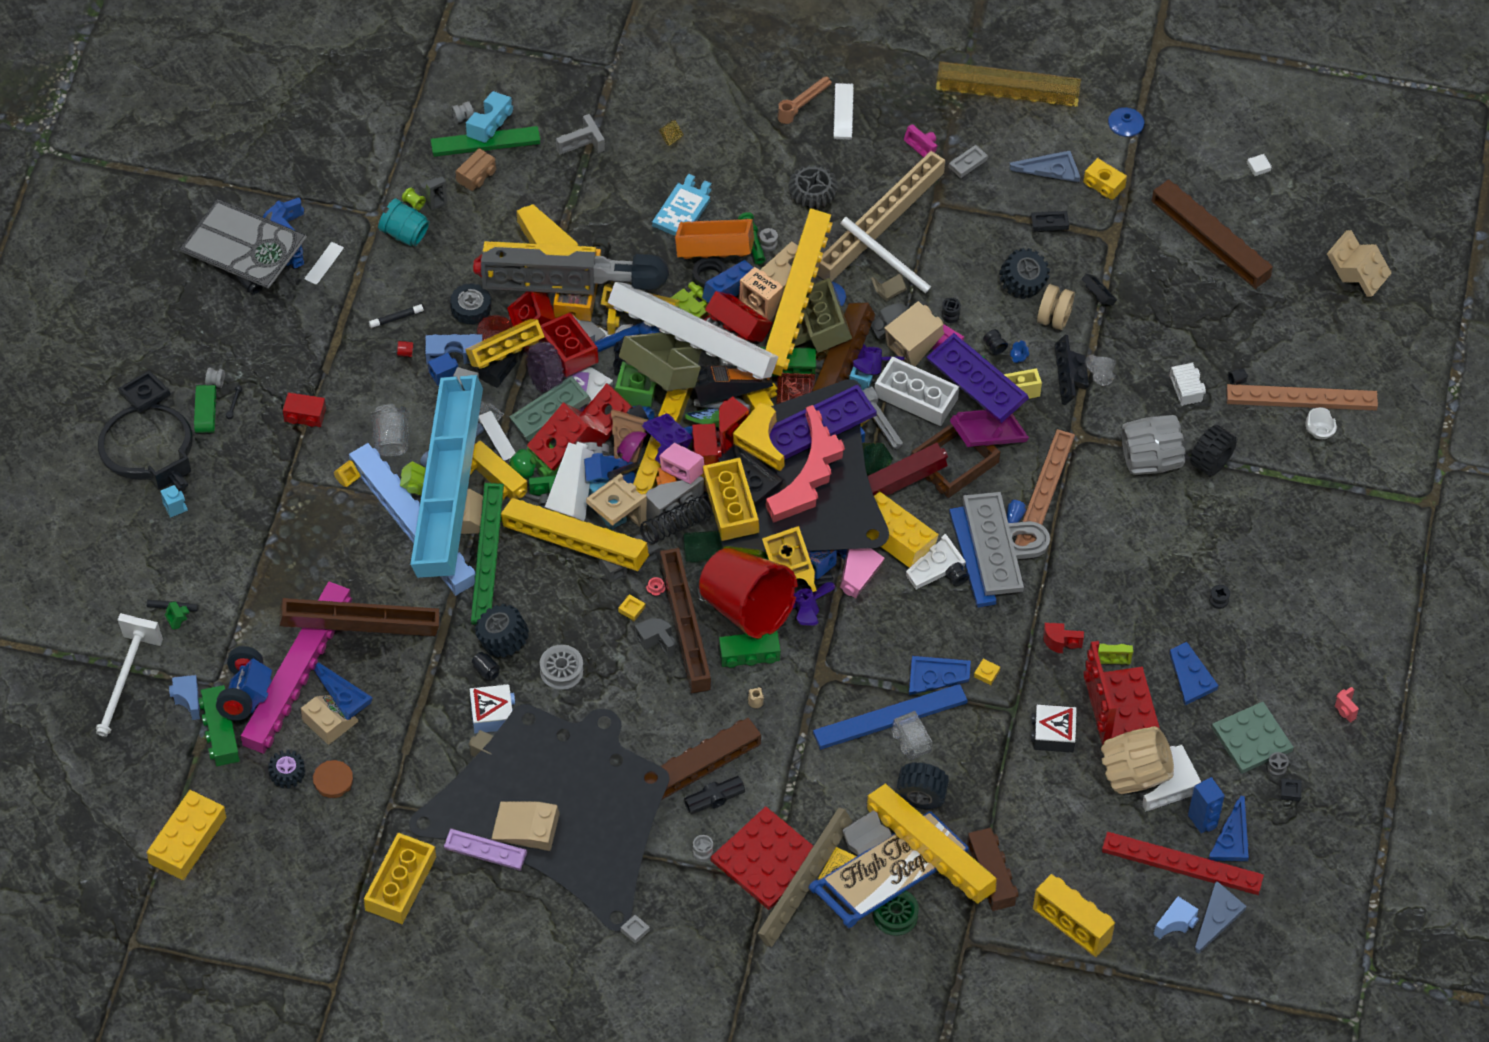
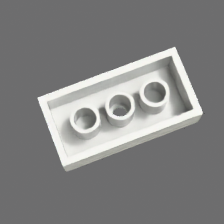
[875,357,959,426]

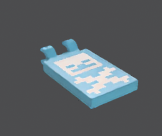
[652,174,711,236]

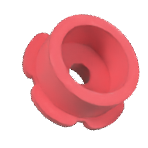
[646,577,666,596]

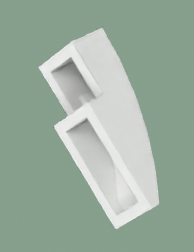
[834,83,853,139]

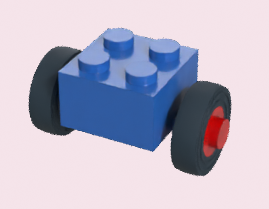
[216,646,272,720]

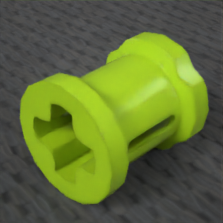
[402,187,426,210]

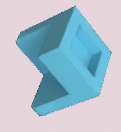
[849,367,873,390]

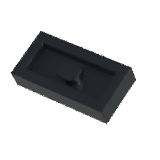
[1031,211,1069,231]
[1082,274,1117,305]

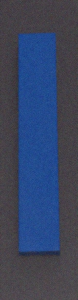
[949,507,996,608]

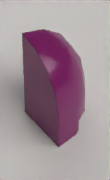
[617,431,647,463]

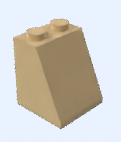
[885,301,944,366]

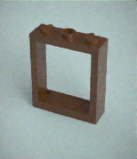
[911,423,1000,498]

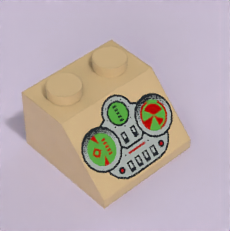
[301,695,358,745]

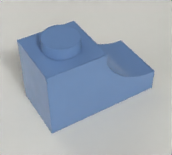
[169,675,200,720]

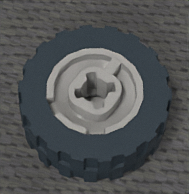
[450,283,492,325]

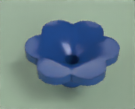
[1010,340,1029,363]

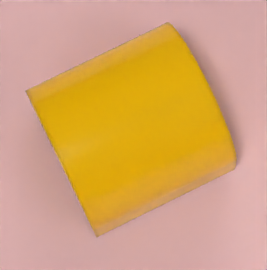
[334,460,361,487]

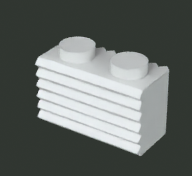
[1170,363,1206,406]

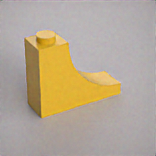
[733,402,785,471]

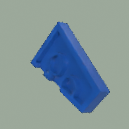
[1169,642,1218,705]
[909,656,971,695]

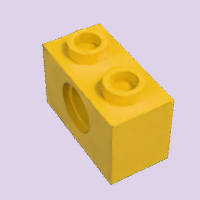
[1083,158,1127,200]

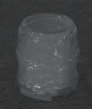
[371,404,410,457]

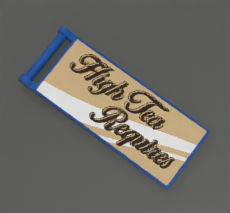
[809,811,968,928]

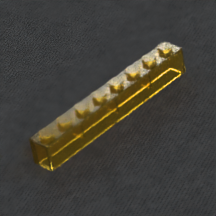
[936,62,1081,107]

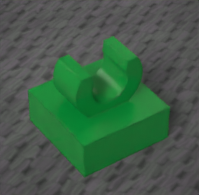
[165,602,189,630]

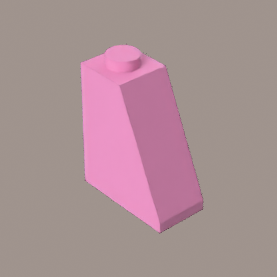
[840,548,885,599]

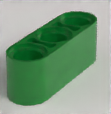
[194,385,216,433]

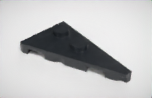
[733,443,783,506]

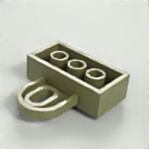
[792,277,852,353]

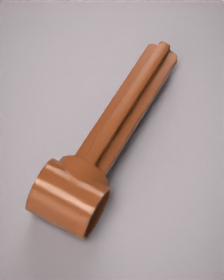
[778,77,831,124]

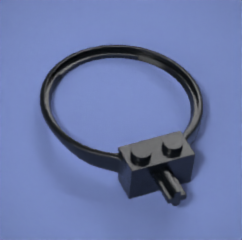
[98,404,193,491]

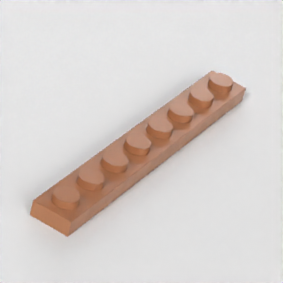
[1227,384,1378,411]

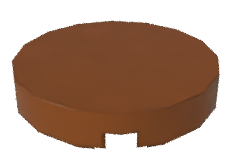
[313,760,353,798]

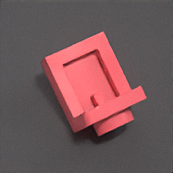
[1335,687,1359,723]

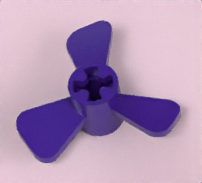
[853,344,905,374]
[793,582,835,625]

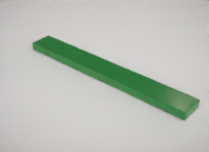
[471,483,504,624]

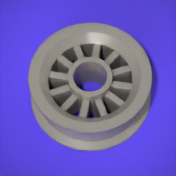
[540,645,583,690]

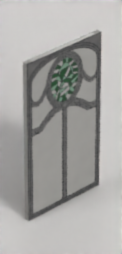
[179,199,307,288]

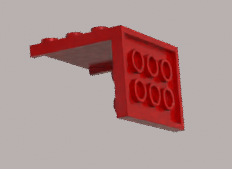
[1084,641,1160,746]

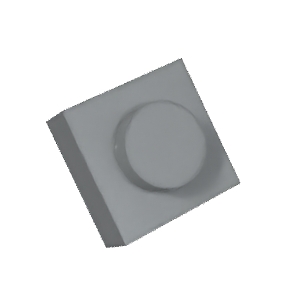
[621,915,650,944]

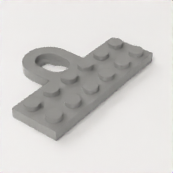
[962,492,1050,596]

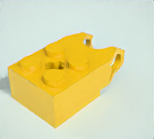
[762,526,817,592]

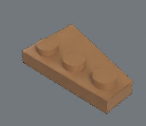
[611,409,648,473]

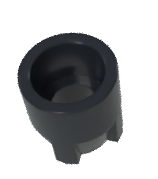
[1228,368,1248,385]

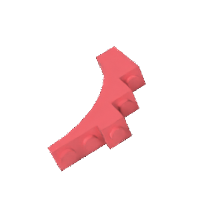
[766,405,845,523]

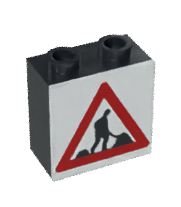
[1030,705,1076,753]

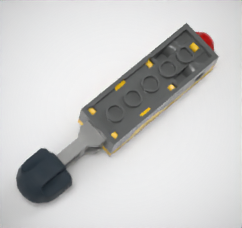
[473,241,669,295]

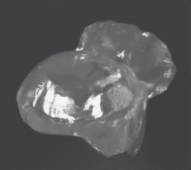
[1086,354,1116,386]

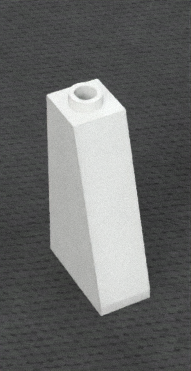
[545,442,594,521]

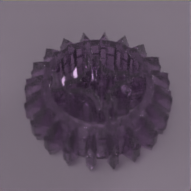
[526,342,564,392]

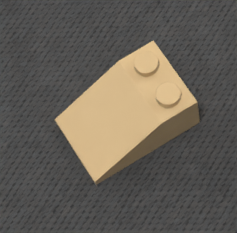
[491,802,560,851]

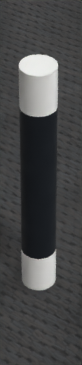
[369,304,424,328]

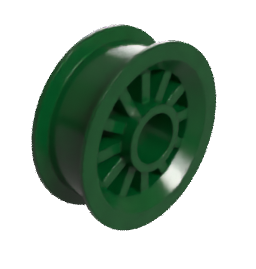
[873,891,919,936]

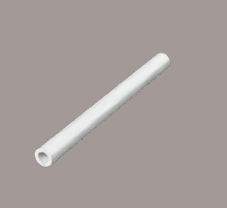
[840,217,931,294]

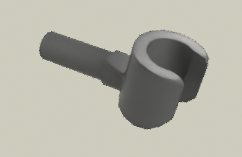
[525,493,548,509]

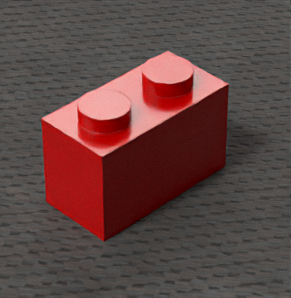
[283,392,326,427]

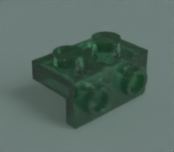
[684,531,724,562]

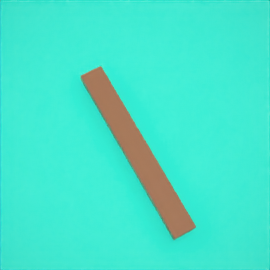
[1015,429,1075,546]

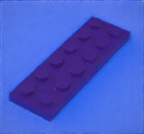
[927,333,1029,423]
[770,384,877,460]

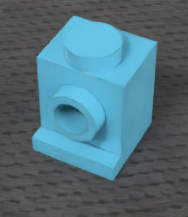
[160,485,188,518]

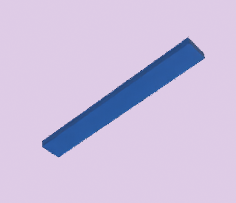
[813,684,967,750]

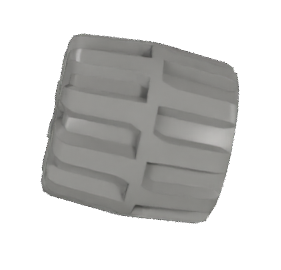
[1121,415,1185,475]

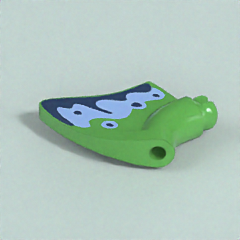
[685,408,720,428]

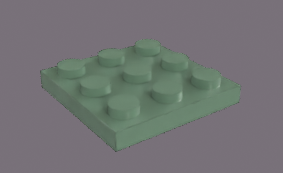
[1211,702,1293,774]

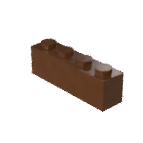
[967,828,1018,911]

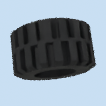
[1190,425,1237,477]

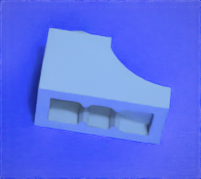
[1154,897,1199,939]

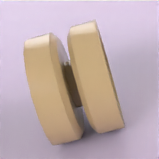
[1037,284,1075,330]

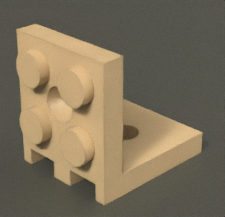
[586,474,647,527]

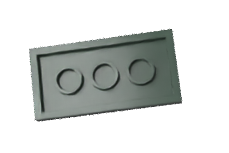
[509,376,591,442]

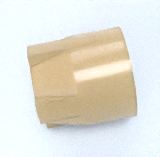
[748,687,764,708]

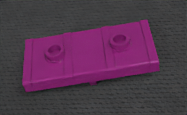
[950,410,1029,447]

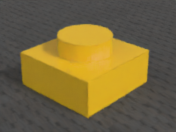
[607,309,620,335]
[618,594,645,621]
[974,659,1001,685]

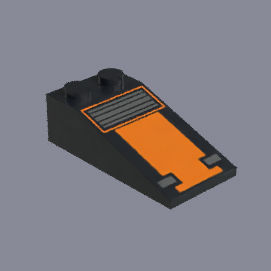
[695,365,773,406]

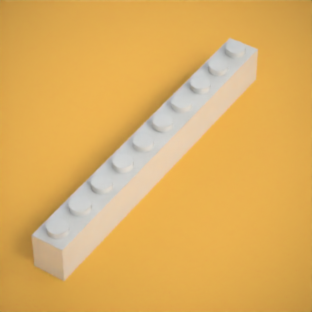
[608,281,779,380]

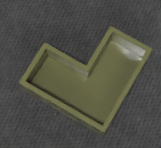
[619,332,702,391]

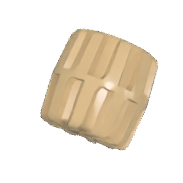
[1101,727,1174,794]

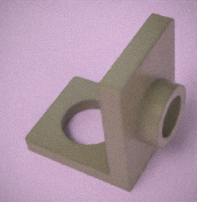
[871,274,907,301]

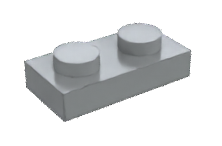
[949,145,988,178]

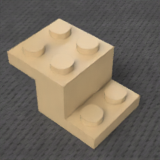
[1327,230,1392,296]

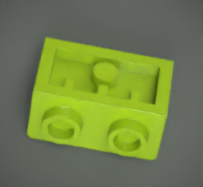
[1098,644,1133,664]

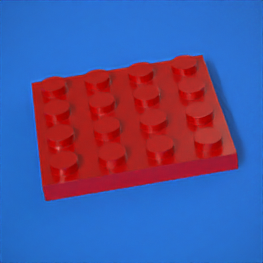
[710,806,814,910]

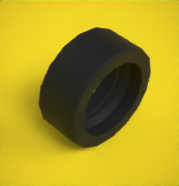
[692,257,727,292]

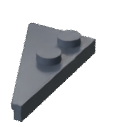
[1009,151,1080,182]
[1195,882,1246,954]

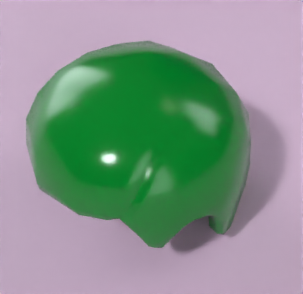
[509,449,536,480]

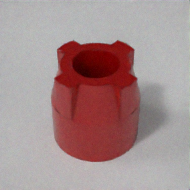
[397,341,413,357]

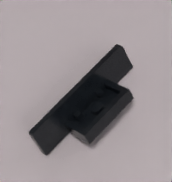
[1055,334,1089,405]

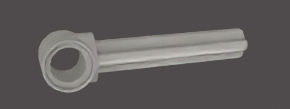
[862,386,903,449]

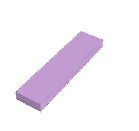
[444,829,527,871]

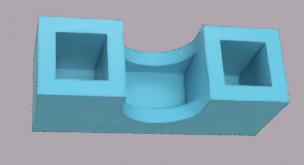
[466,91,513,143]

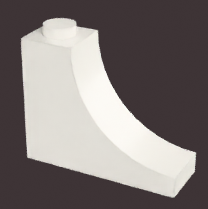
[1142,745,1201,812]

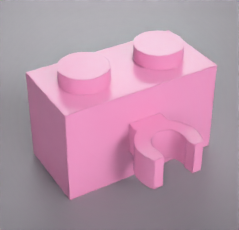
[659,443,705,484]

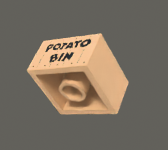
[739,267,783,320]

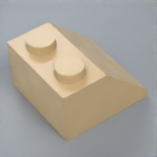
[461,489,483,534]

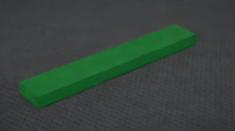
[431,126,540,157]

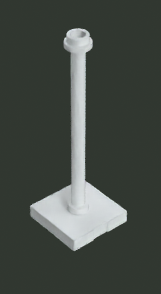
[96,613,163,737]

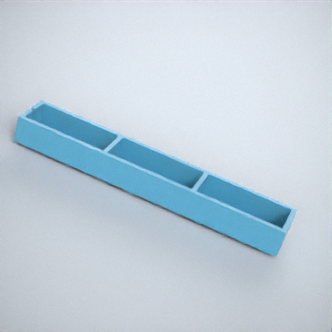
[410,375,483,578]

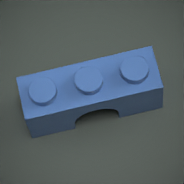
[426,334,482,365]

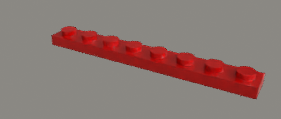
[1102,831,1264,895]

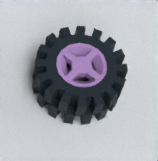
[268,749,305,789]

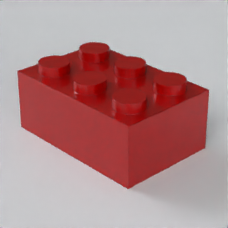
[705,291,773,343]
[539,312,599,377]

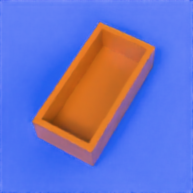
[675,219,754,259]

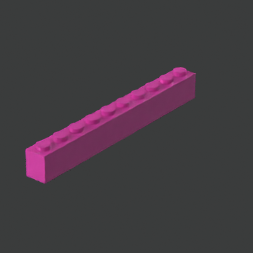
[241,582,352,754]

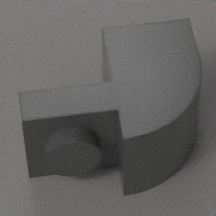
[871,304,909,340]
[635,618,676,658]

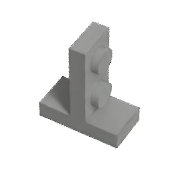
[556,114,605,155]

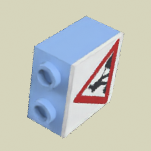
[470,684,515,734]

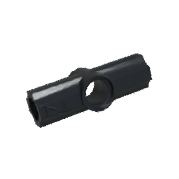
[684,776,745,815]

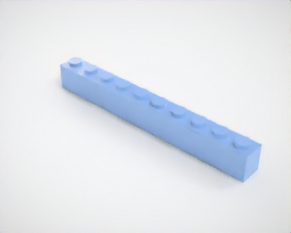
[349,443,475,596]

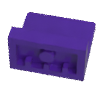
[642,414,693,464]

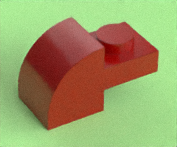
[1043,623,1084,654]

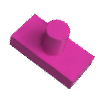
[904,124,937,157]

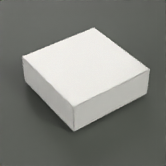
[1247,154,1272,176]

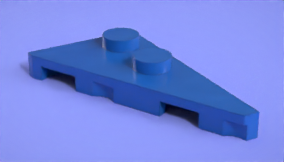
[314,662,372,720]
[1209,796,1249,861]

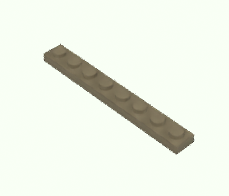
[758,808,852,947]

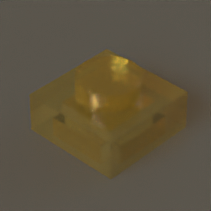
[659,120,683,145]

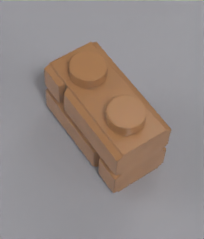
[455,148,496,191]

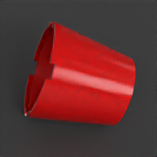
[699,548,798,638]

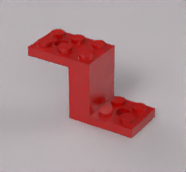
[527,383,634,471]

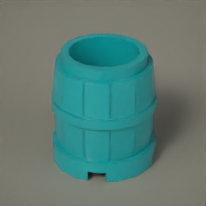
[378,198,430,246]

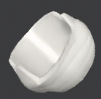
[1305,408,1337,440]

